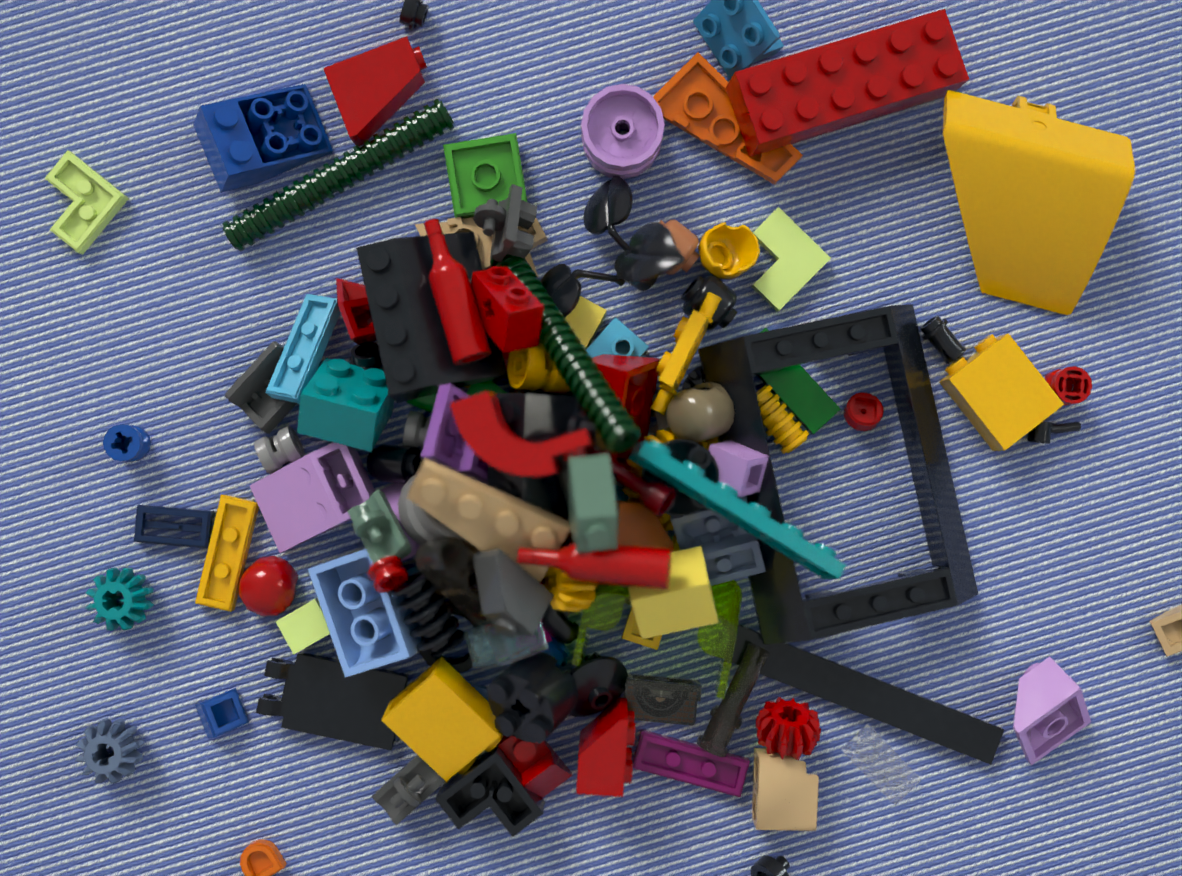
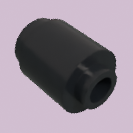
[367,444,424,484]

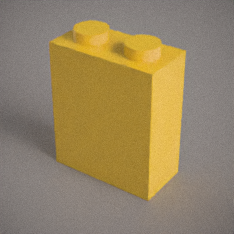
[939,333,1064,451]
[381,656,503,782]

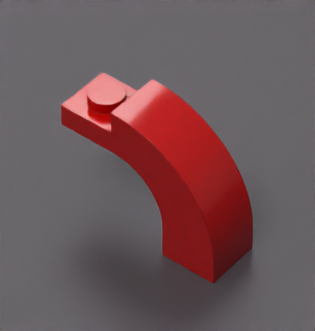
[450,391,595,476]

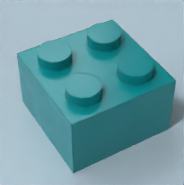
[297,358,394,452]

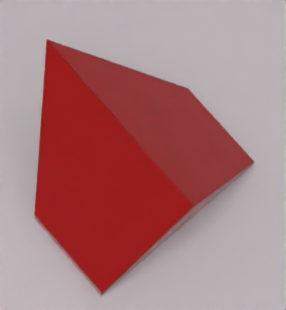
[336,278,377,344]

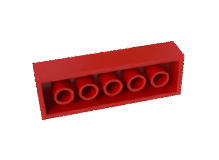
[726,9,969,157]

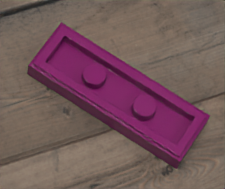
[633,729,750,797]

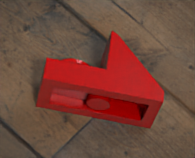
[498,735,572,798]

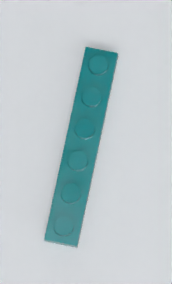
[628,440,846,579]

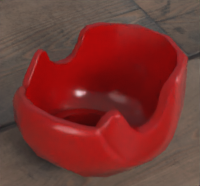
[239,556,298,617]

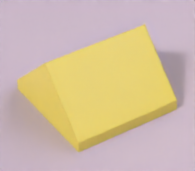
[628,546,719,639]

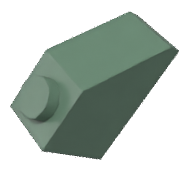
[568,453,618,553]

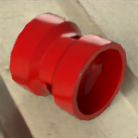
[1044,366,1092,405]

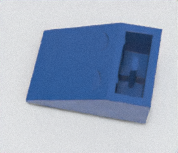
[193,84,333,193]

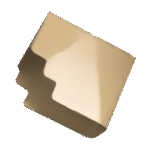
[752,748,819,831]

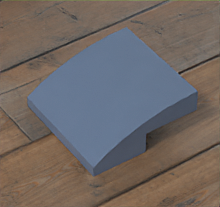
[670,496,766,586]

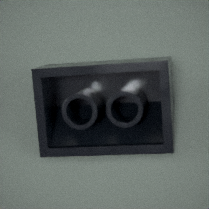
[487,393,581,514]

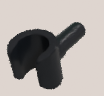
[1027,422,1081,444]

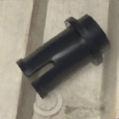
[920,315,966,364]

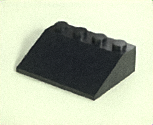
[356,232,508,403]

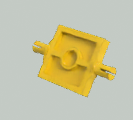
[650,292,722,415]

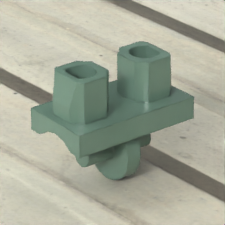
[348,489,412,564]

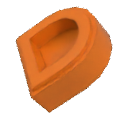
[240,839,287,876]

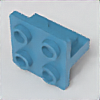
[693,0,784,79]

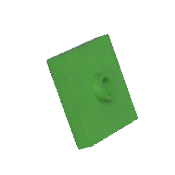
[443,133,527,219]

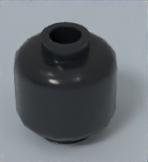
[681,275,737,330]

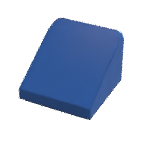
[195,688,249,739]

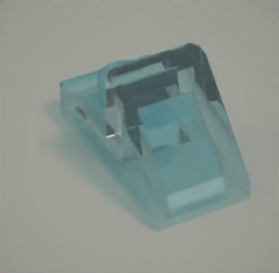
[464,622,548,669]

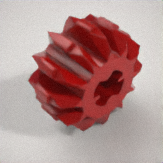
[755,697,821,760]

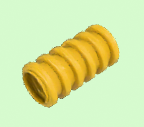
[756,385,809,454]

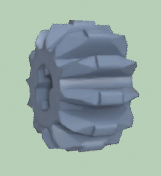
[75,718,145,784]

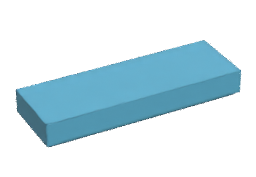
[265,294,341,404]

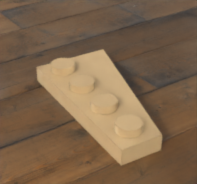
[407,458,570,583]

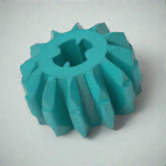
[85,567,154,631]

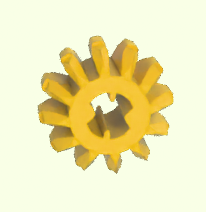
[543,546,598,612]

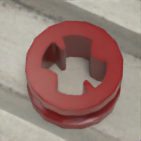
[367,556,408,593]

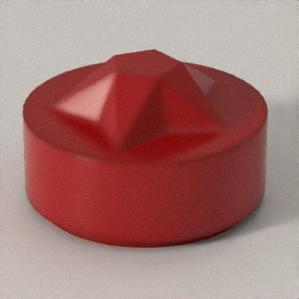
[844,392,884,431]

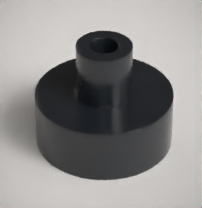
[750,855,790,876]

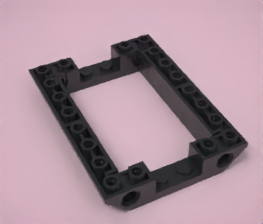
[698,304,978,645]

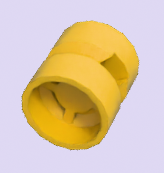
[507,342,571,394]

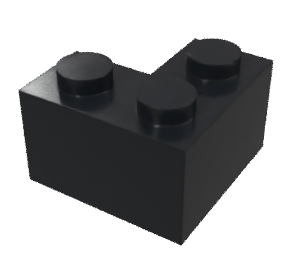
[435,745,545,837]

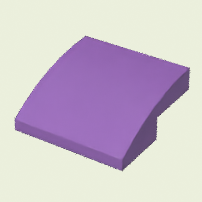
[421,384,488,485]

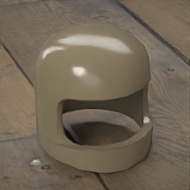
[666,381,735,443]

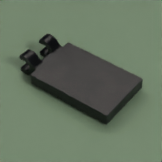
[256,652,409,750]

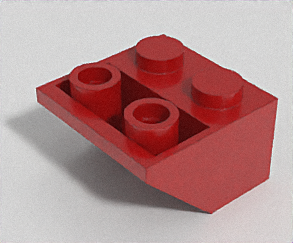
[576,697,635,797]

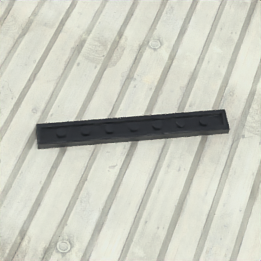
[711,619,1004,764]

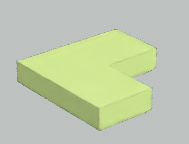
[45,150,129,255]
[752,207,831,312]

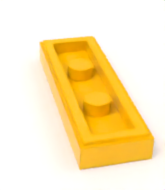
[195,494,259,612]

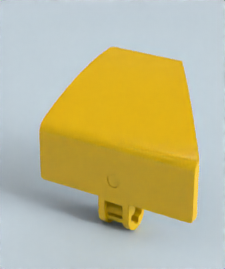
[943,90,1135,315]

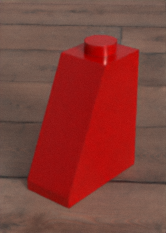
[323,36,427,146]

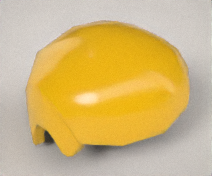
[698,222,760,279]

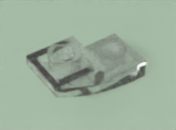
[841,723,922,806]

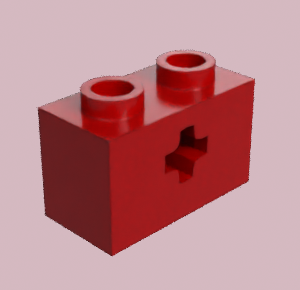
[471,266,544,353]

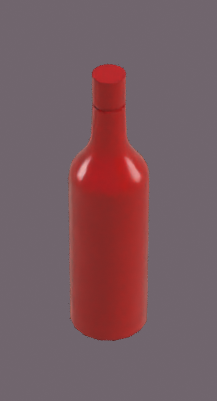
[424,219,491,365]
[517,543,672,590]

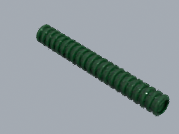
[222,99,454,251]
[490,253,641,453]

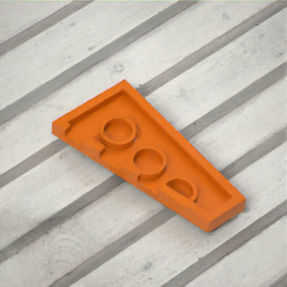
[653,52,803,185]

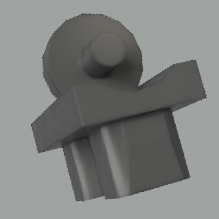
[474,184,537,262]
[372,755,446,825]

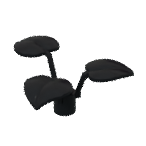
[540,176,685,318]

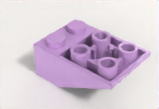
[250,442,375,553]

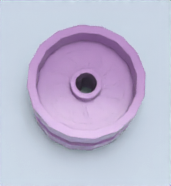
[581,84,665,179]

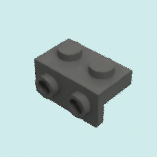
[225,341,297,434]

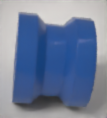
[103,424,151,462]

